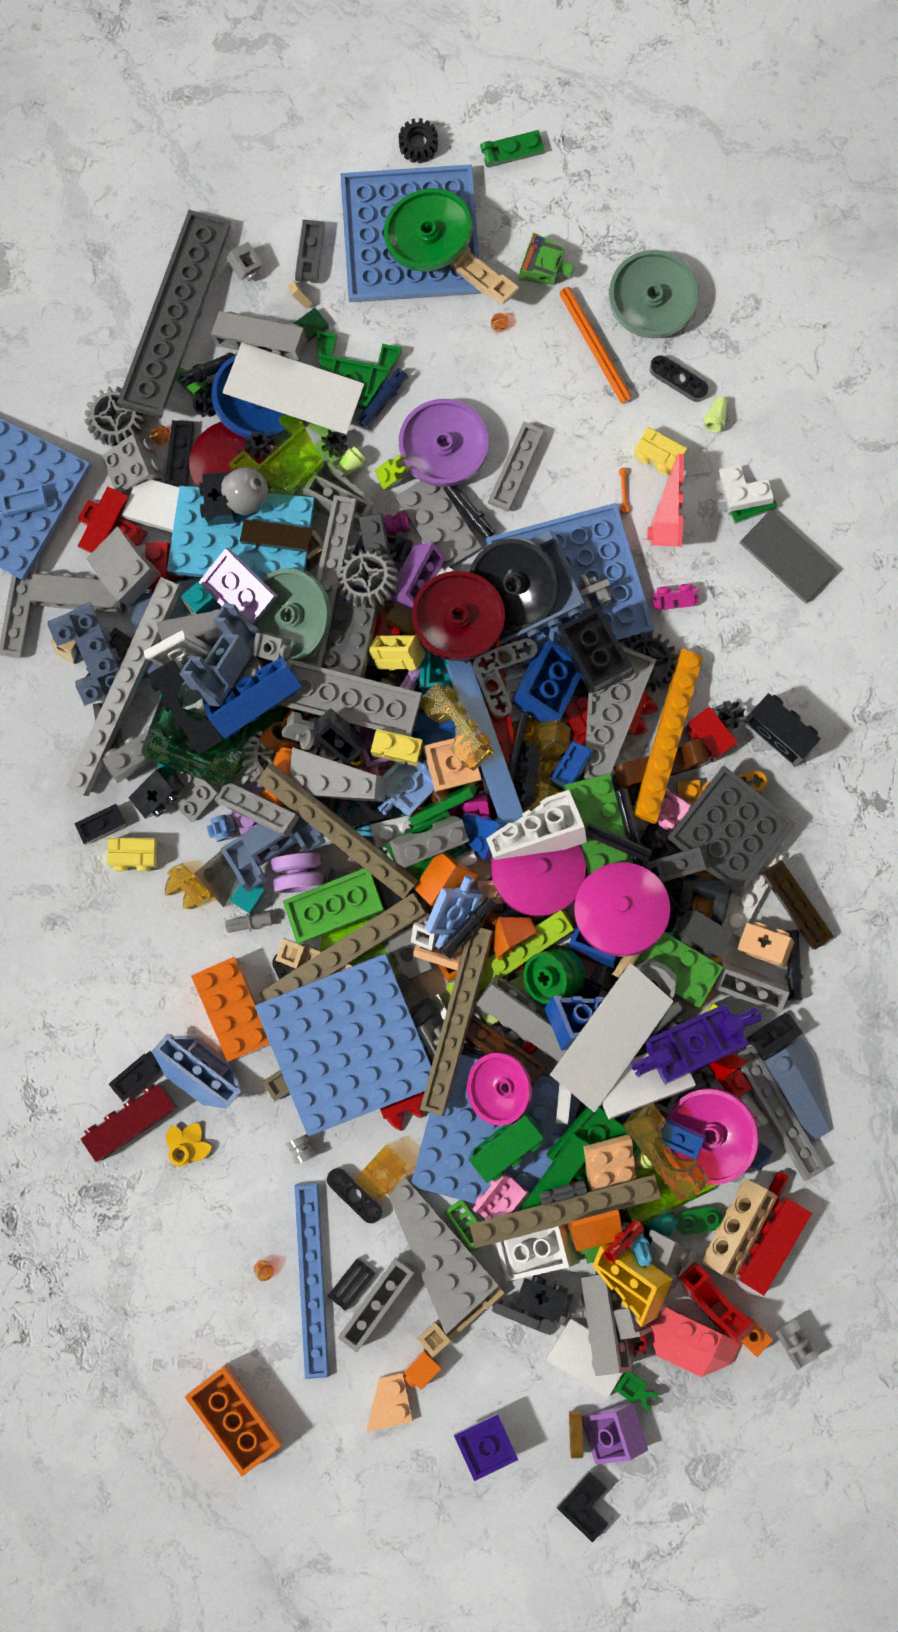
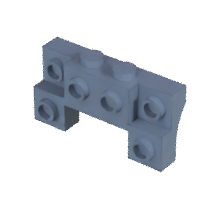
[48,602,121,706]
[180,603,261,707]
[221,806,326,892]

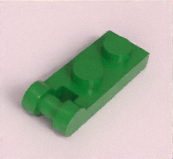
[480,130,545,168]

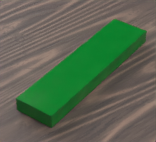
[520,1133,592,1211]

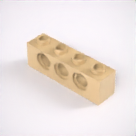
[701,1178,778,1281]

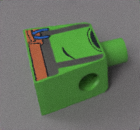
[519,232,574,285]

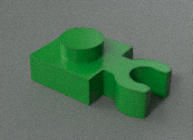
[614,1372,659,1411]

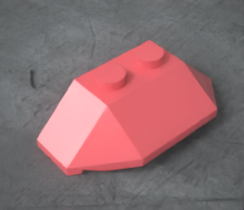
[646,1306,741,1377]

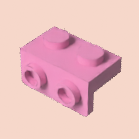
[635,788,691,830]
[473,1174,530,1220]

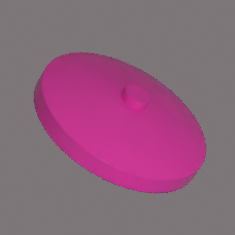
[491,845,586,916]
[574,862,670,957]
[665,1088,760,1185]

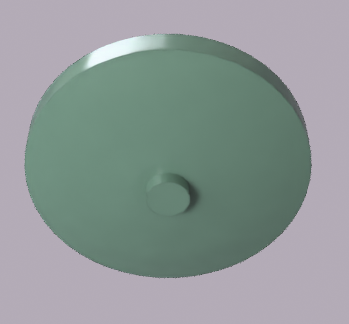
[609,250,699,338]
[254,568,331,661]

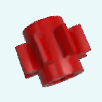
[628,1333,651,1357]

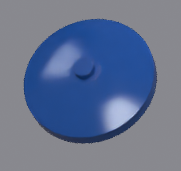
[211,355,296,438]

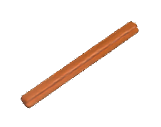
[559,287,632,404]

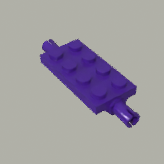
[631,1004,762,1085]

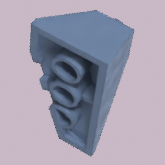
[762,1037,831,1142]

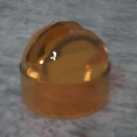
[491,313,509,333]
[150,425,170,445]
[253,1259,274,1281]

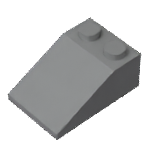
[87,526,161,606]

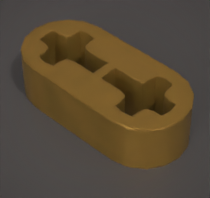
[569,1411,583,1459]

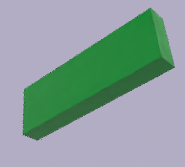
[409,783,477,826]

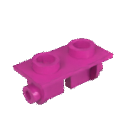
[651,583,699,611]

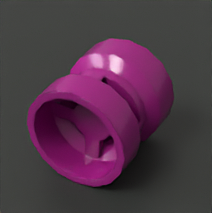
[383,510,411,536]

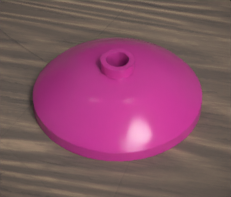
[467,1053,532,1125]

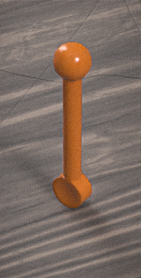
[619,468,630,514]

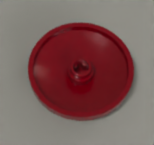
[189,422,279,491]
[412,571,505,661]

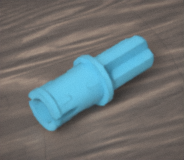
[631,1233,652,1267]

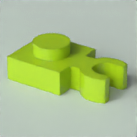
[374,455,411,490]

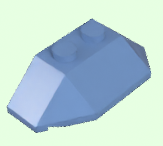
[152,1034,241,1109]

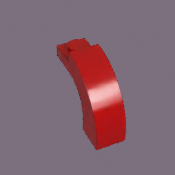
[678,1261,755,1344]

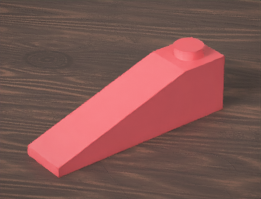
[647,454,684,547]

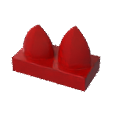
[627,690,659,735]
[380,1091,426,1131]

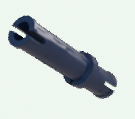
[356,368,409,429]

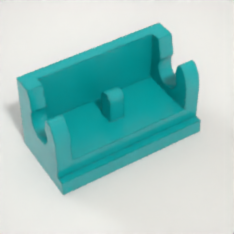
[420,648,452,699]

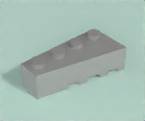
[289,747,387,802]

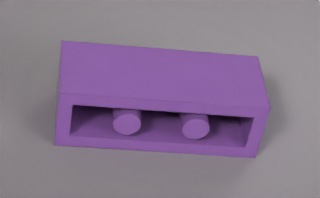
[388,542,446,609]

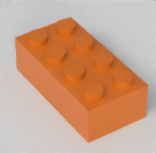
[191,957,270,1062]
[185,1363,283,1477]

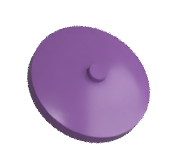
[399,399,489,487]

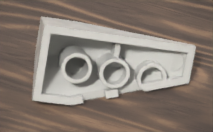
[486,790,587,860]

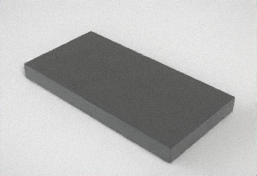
[739,510,837,604]

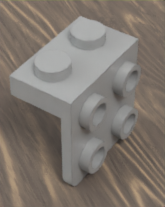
[102,434,165,494]
[172,755,226,822]

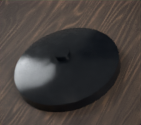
[469,537,560,630]

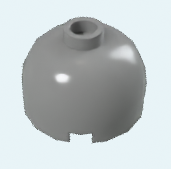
[221,467,268,515]

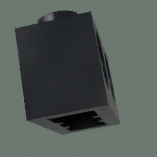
[340,797,393,829]

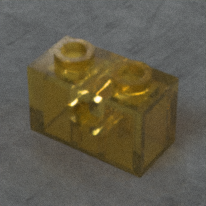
[353,1145,407,1200]

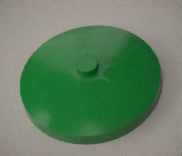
[384,188,473,271]

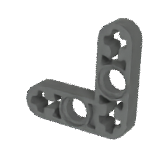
[473,639,537,719]

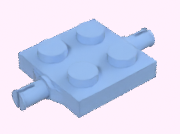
[378,760,434,817]
[424,875,483,948]

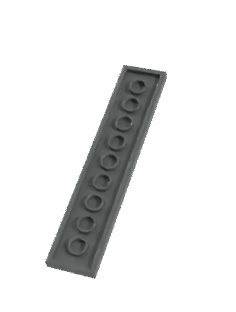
[117,210,231,418]
[302,602,379,835]

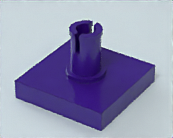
[454,1413,518,1481]

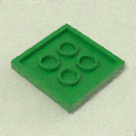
[546,1106,647,1188]

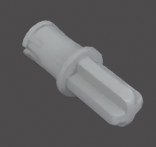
[225,911,272,933]

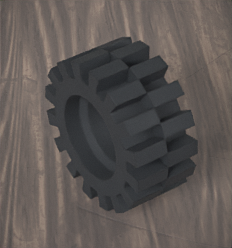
[398,118,438,164]

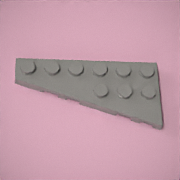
[584,646,656,780]
[387,1177,500,1335]

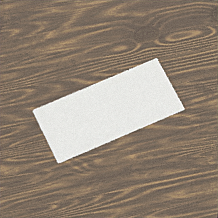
[223,343,364,434]
[550,963,673,1112]

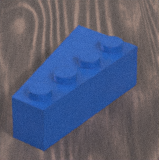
[202,657,302,739]
[545,996,605,1051]

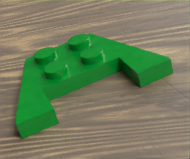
[316,330,402,409]

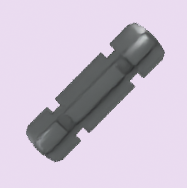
[540,1181,587,1206]

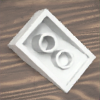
[496,1224,580,1282]

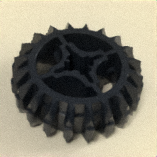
[624,632,678,693]

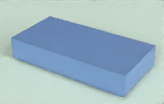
[0,484,49,518]

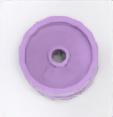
[271,853,325,893]

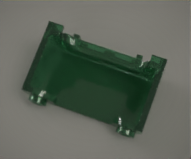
[141,694,252,786]

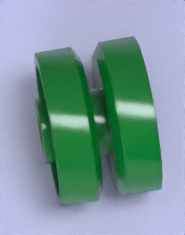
[523,947,585,1004]

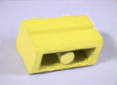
[633,426,687,476]
[369,635,425,671]
[371,729,423,767]
[107,838,158,872]

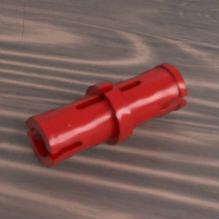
[603,1220,644,1263]

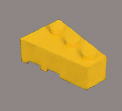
[593,1242,673,1327]

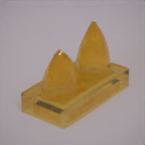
[165,863,213,910]

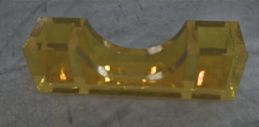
[420,682,494,771]
[524,720,571,811]
[623,1102,709,1202]

